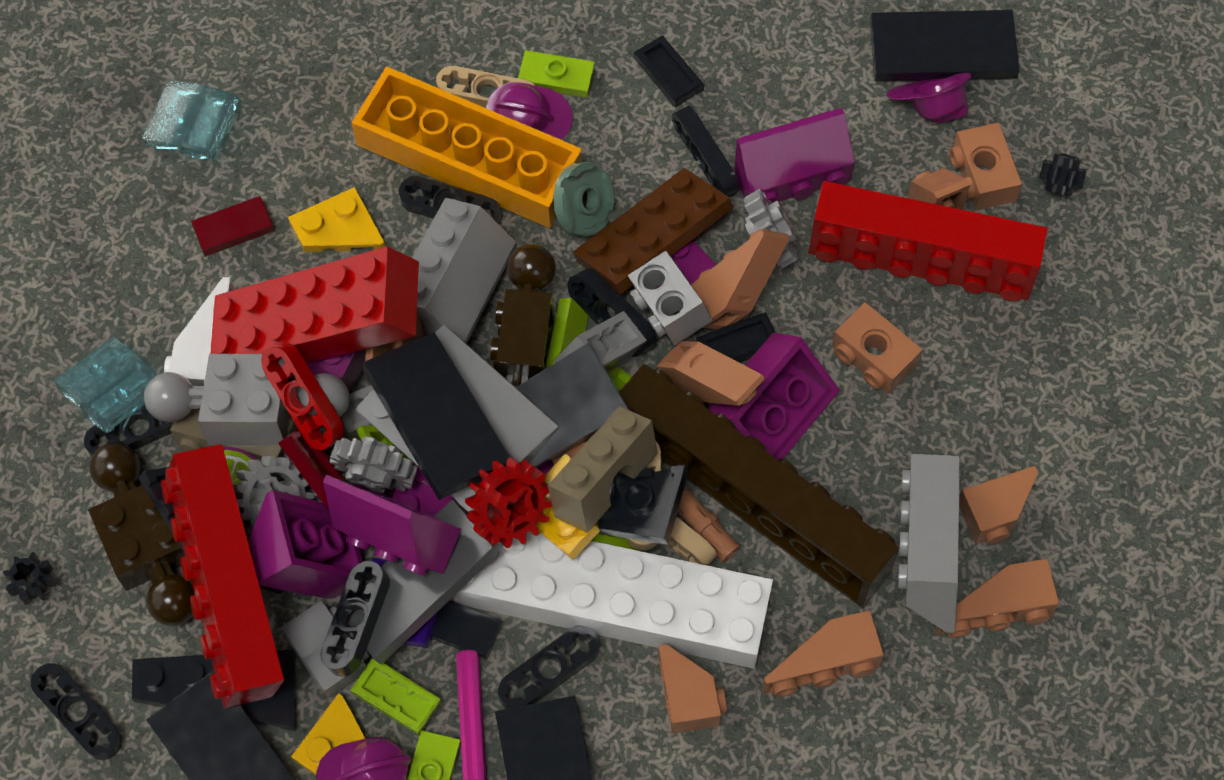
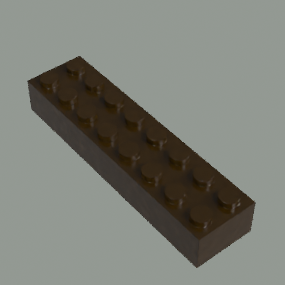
[619,364,899,609]

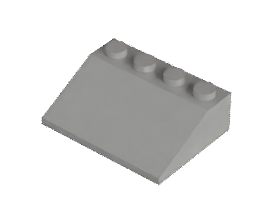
[356,325,560,512]

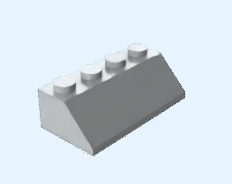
[412,198,516,344]
[898,454,959,633]

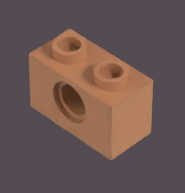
[949,122,1022,211]
[832,302,923,394]

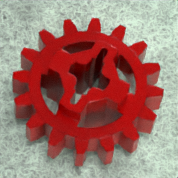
[465,457,552,548]

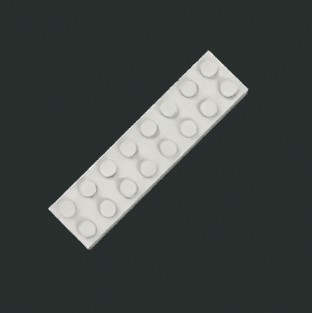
[449,531,773,669]

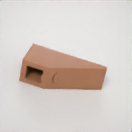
[691,229,790,329]
[656,341,765,406]
[935,559,1059,638]
[762,610,884,697]

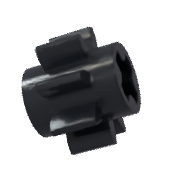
[1040,152,1087,196]
[3,552,56,605]

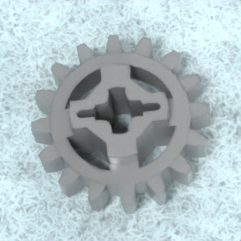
[743,189,799,269]
[329,437,418,493]
[233,456,314,535]

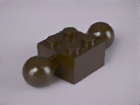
[490,244,556,388]
[88,442,195,626]

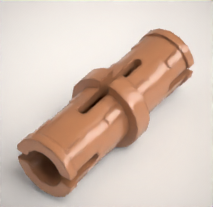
[677,489,741,564]

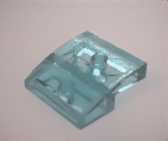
[141,81,240,159]
[54,337,157,433]

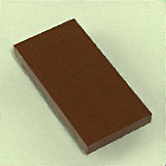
[573,168,733,295]

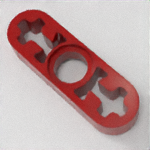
[261,342,344,450]

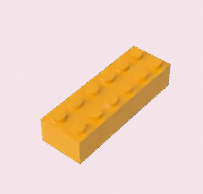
[352,66,582,228]

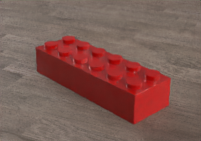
[808,181,1048,301]
[210,246,419,364]
[161,444,284,709]

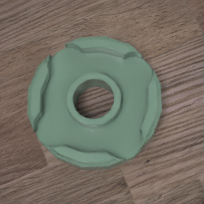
[553,162,615,236]

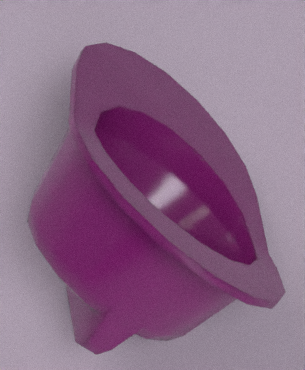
[887,73,971,123]
[487,82,572,140]
[316,737,411,780]

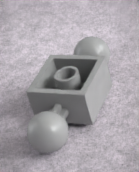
[144,354,350,445]

